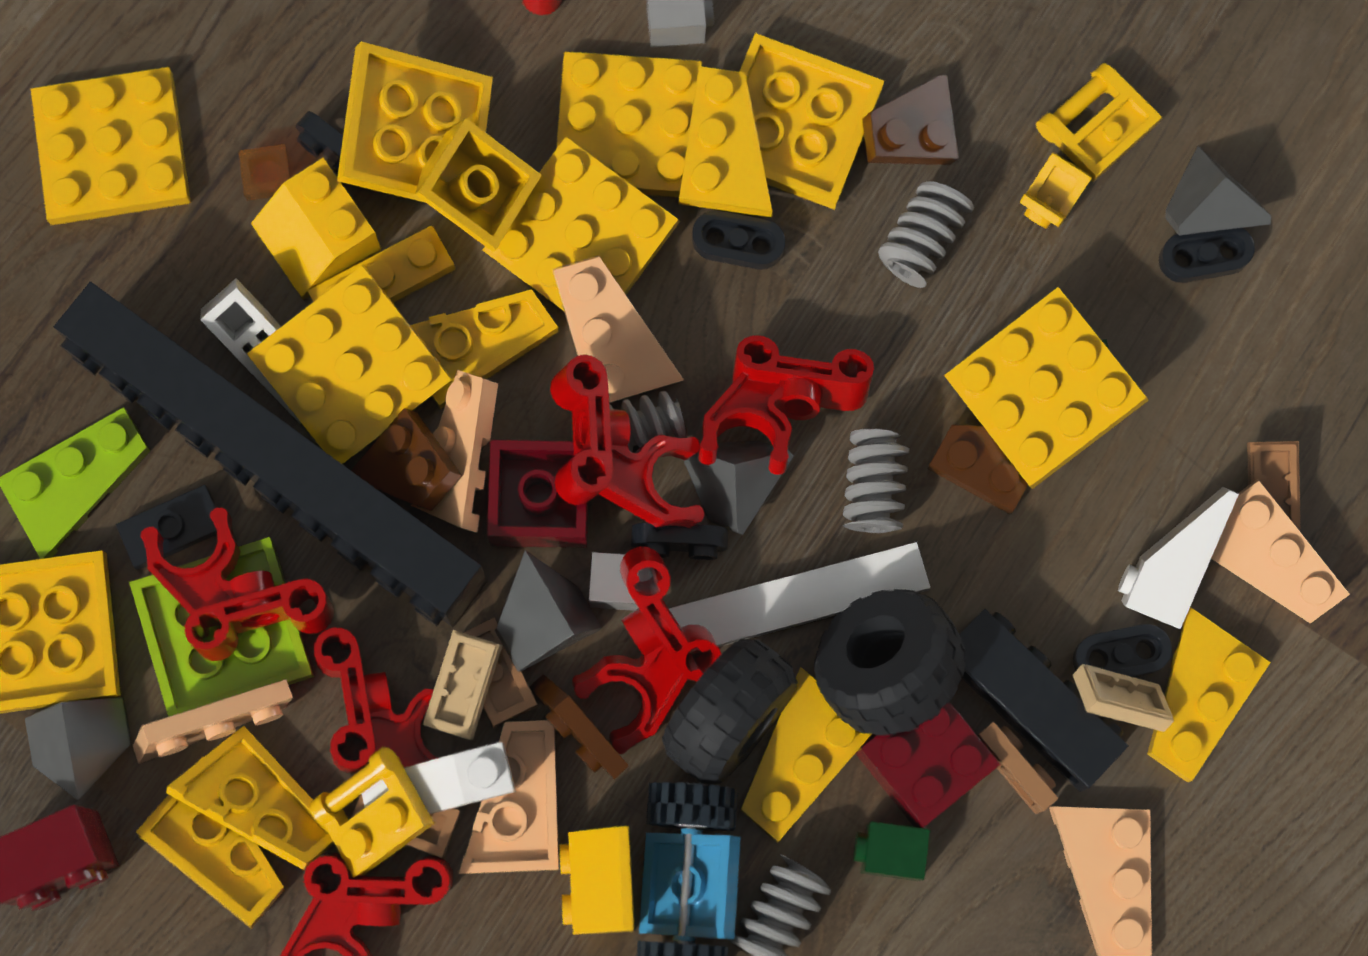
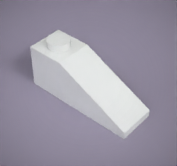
[200,278,301,423]
[1118,487,1239,629]
[362,742,516,814]

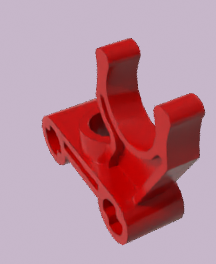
[698,335,874,475]
[550,354,704,528]
[140,507,334,661]
[572,547,721,754]
[314,627,438,773]
[280,853,454,956]

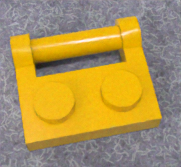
[1036,63,1162,182]
[310,747,435,878]

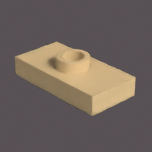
[423,630,503,740]
[1073,664,1174,732]

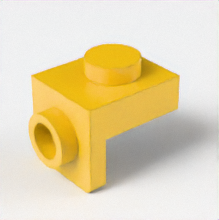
[1019,152,1093,229]

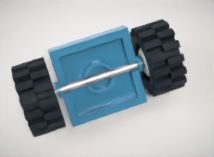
[637,782,741,956]

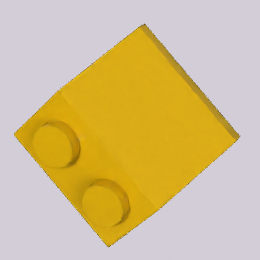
[415,118,542,252]
[251,158,382,300]
[560,826,634,935]

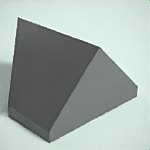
[1165,146,1271,235]
[683,441,794,535]
[494,550,602,672]
[25,697,132,800]

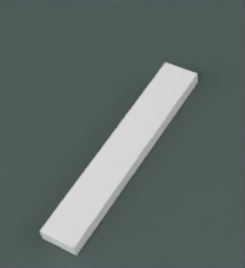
[669,542,930,654]

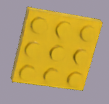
[739,33,884,210]
[337,41,493,203]
[556,52,702,197]
[30,67,191,226]
[482,137,680,312]
[247,265,452,464]
[944,287,1149,489]
[0,550,121,714]

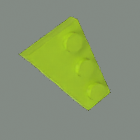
[0,407,150,559]

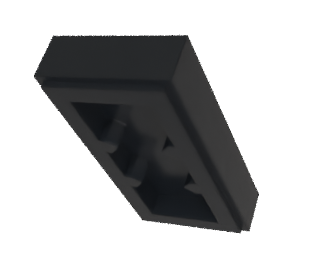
[116,485,217,570]

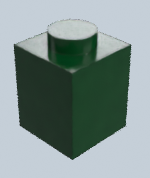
[853,822,930,881]

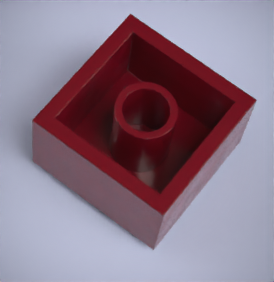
[487,440,589,548]
[855,703,1000,828]
[0,805,119,911]

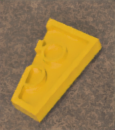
[166,726,334,870]

